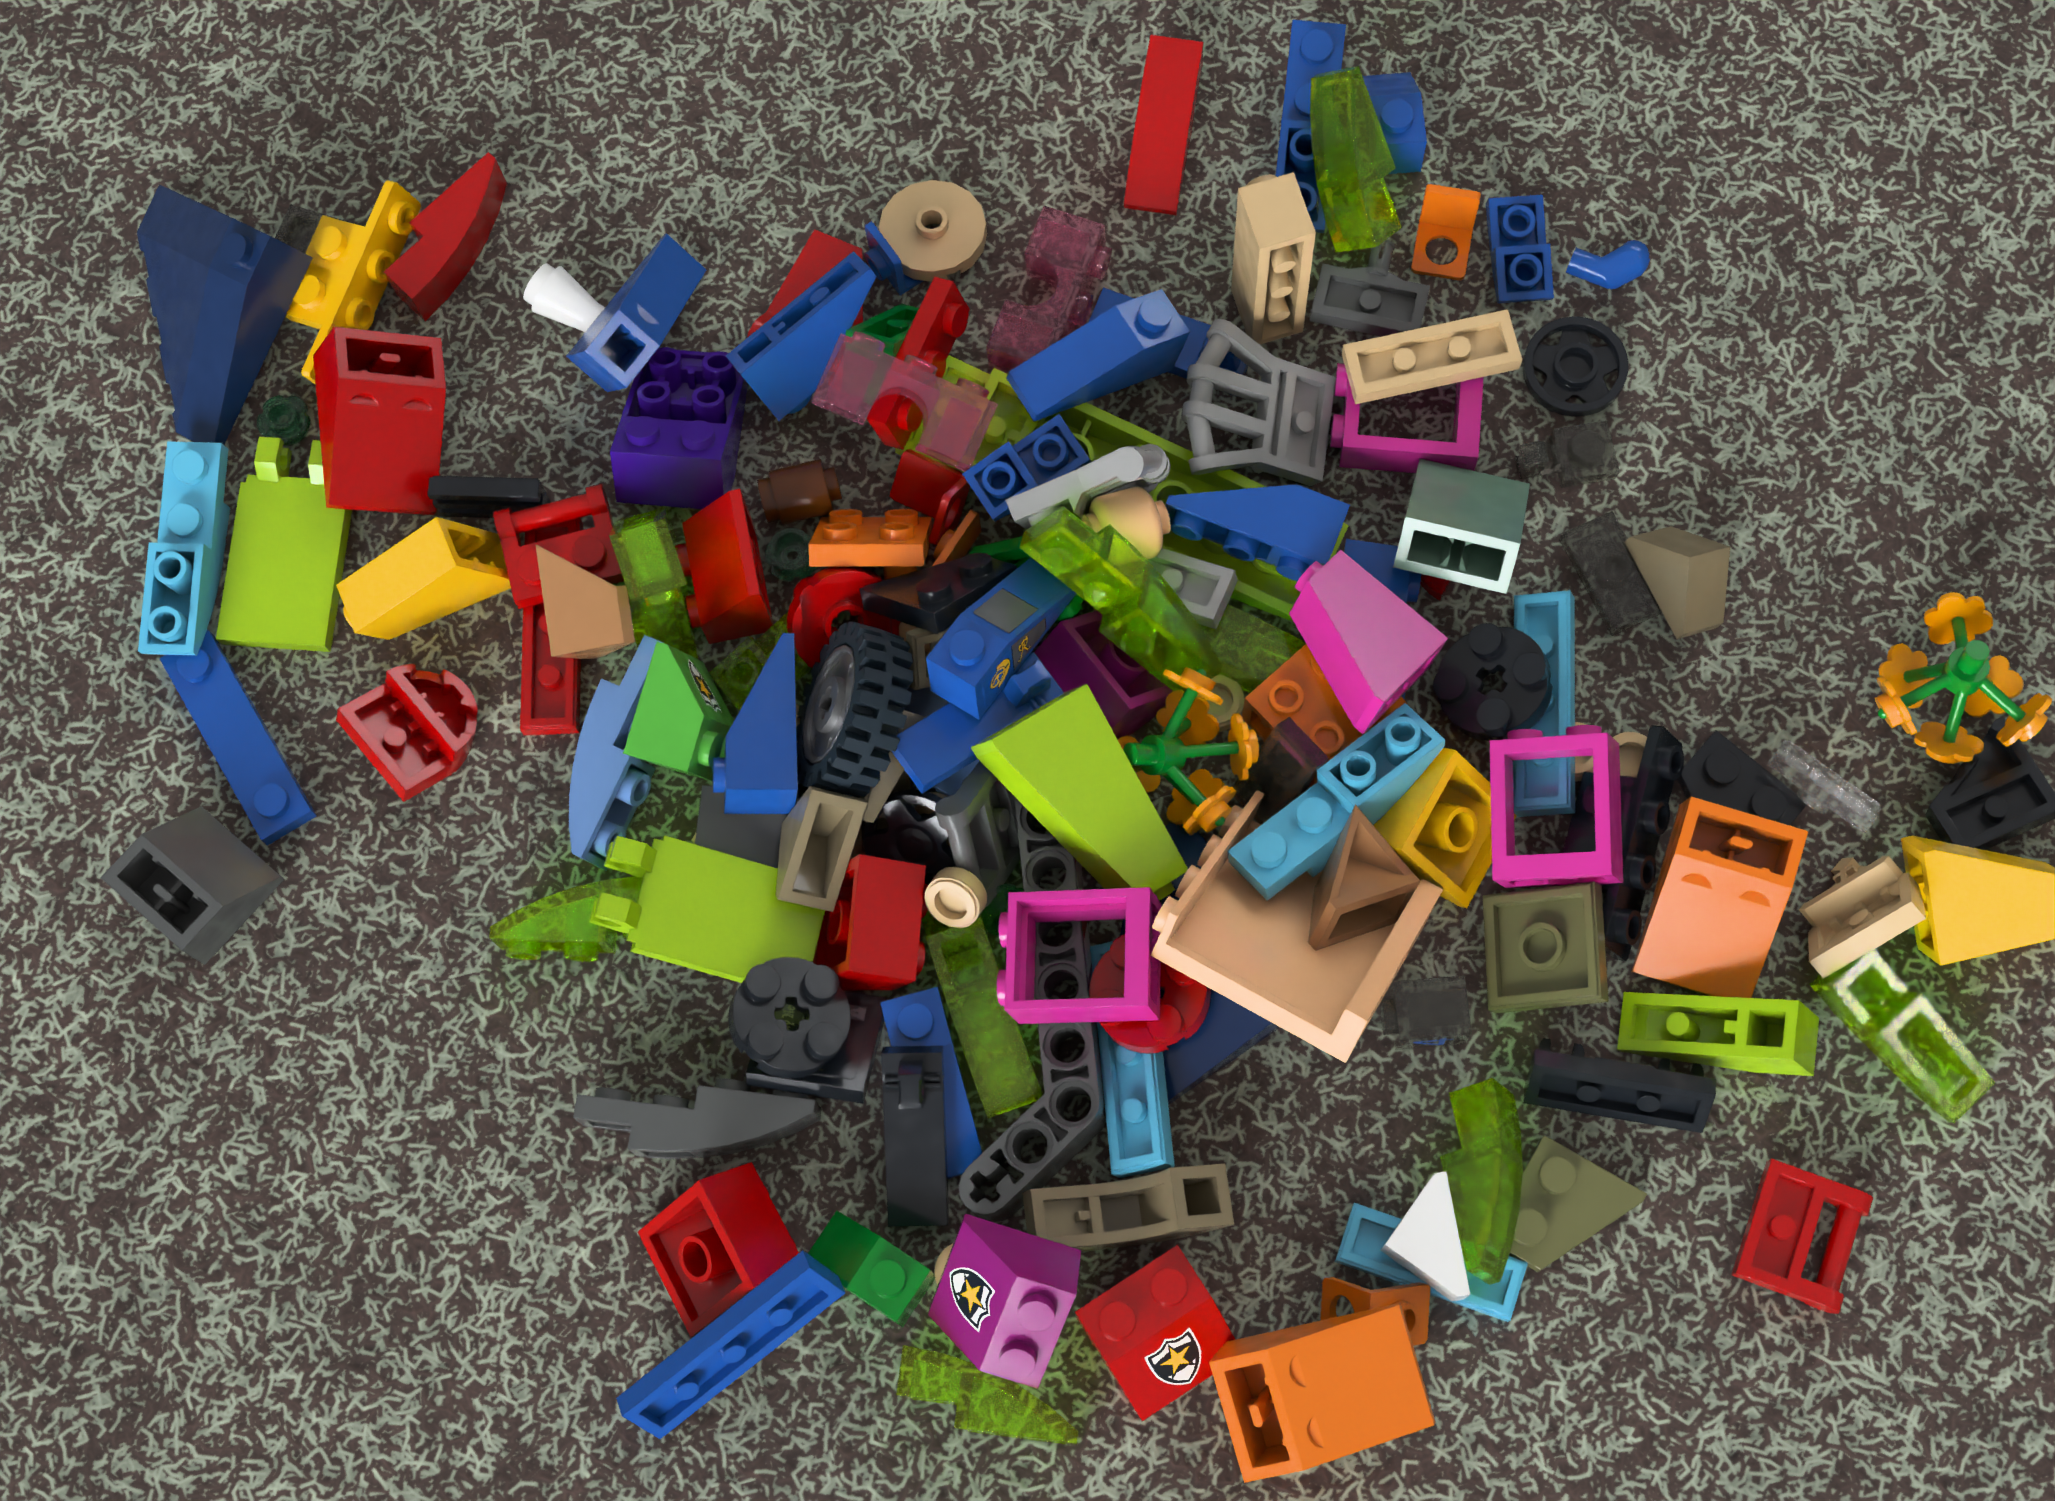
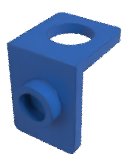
[864,221,923,296]

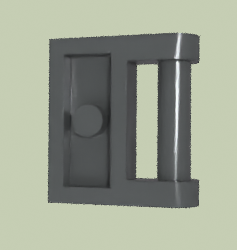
[935,761,1021,907]

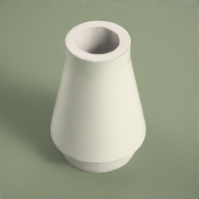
[523,263,605,333]

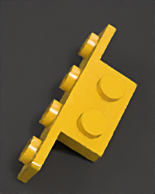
[285,180,421,385]

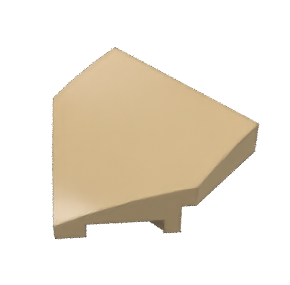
[1799,856,1926,979]

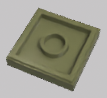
[1483,881,1609,1013]

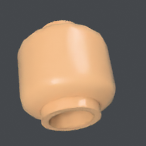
[1081,487,1171,567]

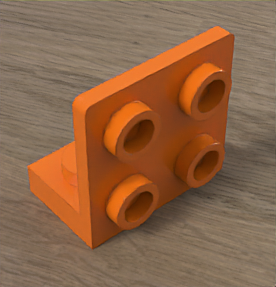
[1242,644,1407,788]

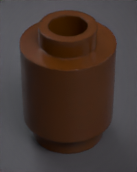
[757,459,842,525]

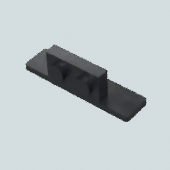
[1562,725,1684,961]

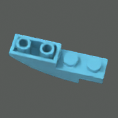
[138,441,230,656]
[1227,703,1445,901]

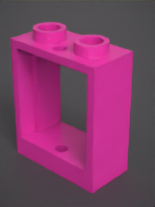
[1330,363,1484,473]
[1490,725,1623,889]
[997,887,1162,1024]

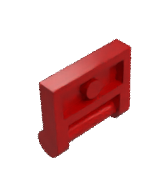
[493,483,627,609]
[1732,1158,1873,1314]

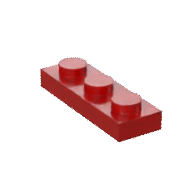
[866,276,970,450]

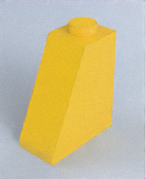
[336,517,511,640]
[1901,836,2055,966]

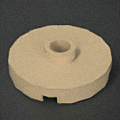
[879,180,987,282]

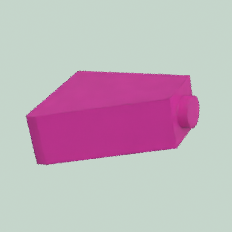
[1289,550,1448,734]

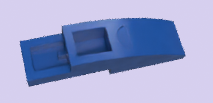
[1276,20,1346,233]

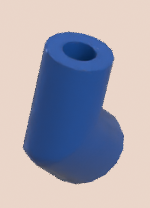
[1566,240,1650,290]

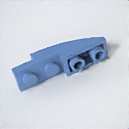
[569,635,663,871]

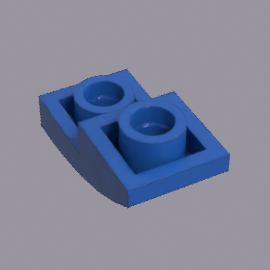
[1486,195,1554,303]
[962,414,1092,521]

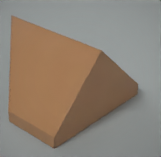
[535,544,635,659]
[1308,804,1420,951]

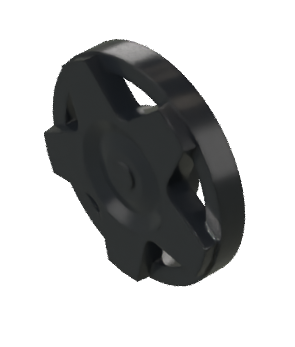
[1523,316,1629,417]
[863,789,955,885]

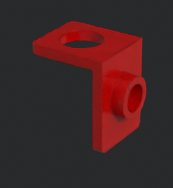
[890,449,970,545]

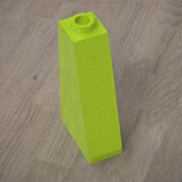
[971,684,1188,900]

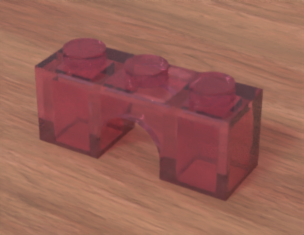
[986,206,1112,374]
[811,331,998,472]

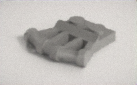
[1181,319,1336,486]
[1006,444,1171,532]

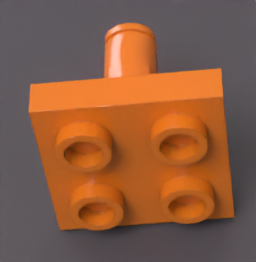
[808,509,932,611]

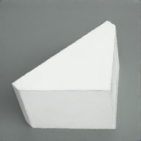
[1380,1172,1470,1301]

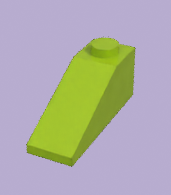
[1617,992,1819,1076]

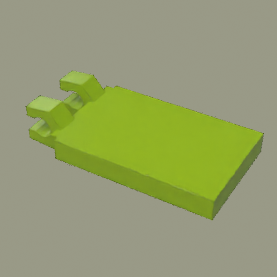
[216,437,352,652]
[589,835,825,983]

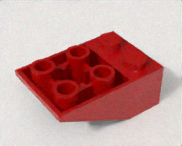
[313,327,446,515]

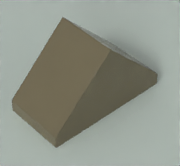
[1624,526,1730,639]
[776,786,867,912]

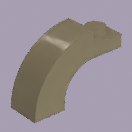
[1022,1163,1234,1252]

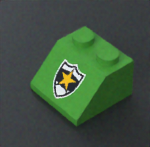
[623,641,734,782]

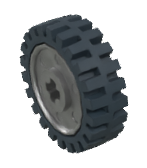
[796,622,913,798]

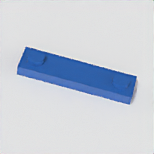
[159,630,317,846]
[616,1250,845,1439]

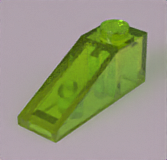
[609,506,687,607]

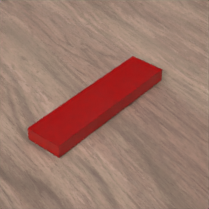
[520,518,583,735]

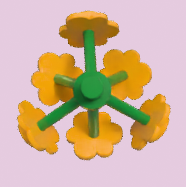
[1875,592,2052,764]
[1118,667,1260,835]

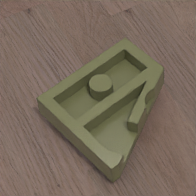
[1485,1135,1647,1272]

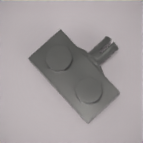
[1310,238,1430,336]

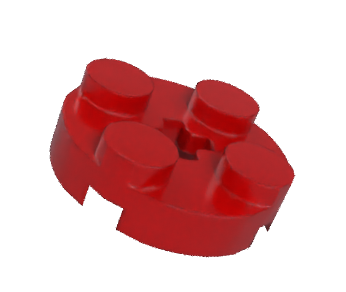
[787,567,901,668]
[1089,934,1211,1054]

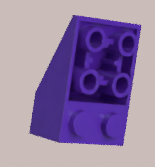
[610,347,748,509]

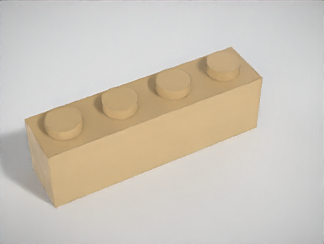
[1231,172,1316,344]

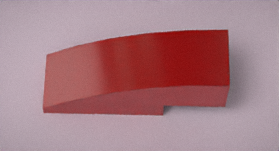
[1124,35,1204,216]
[384,152,507,321]

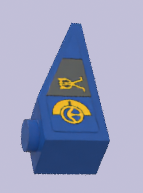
[926,558,1078,720]

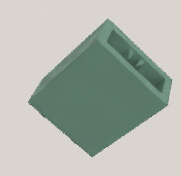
[1393,459,1530,594]

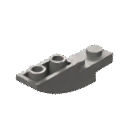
[573,1078,822,1159]

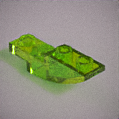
[1020,506,1222,691]
[489,876,643,962]
[921,910,1043,1118]

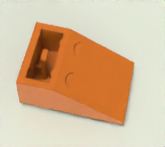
[1631,796,1808,998]
[1209,1303,1436,1483]

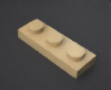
[1342,309,1522,404]

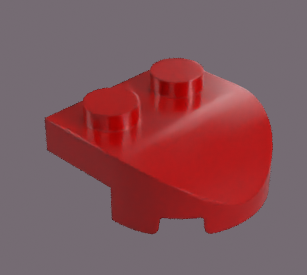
[336,664,478,802]

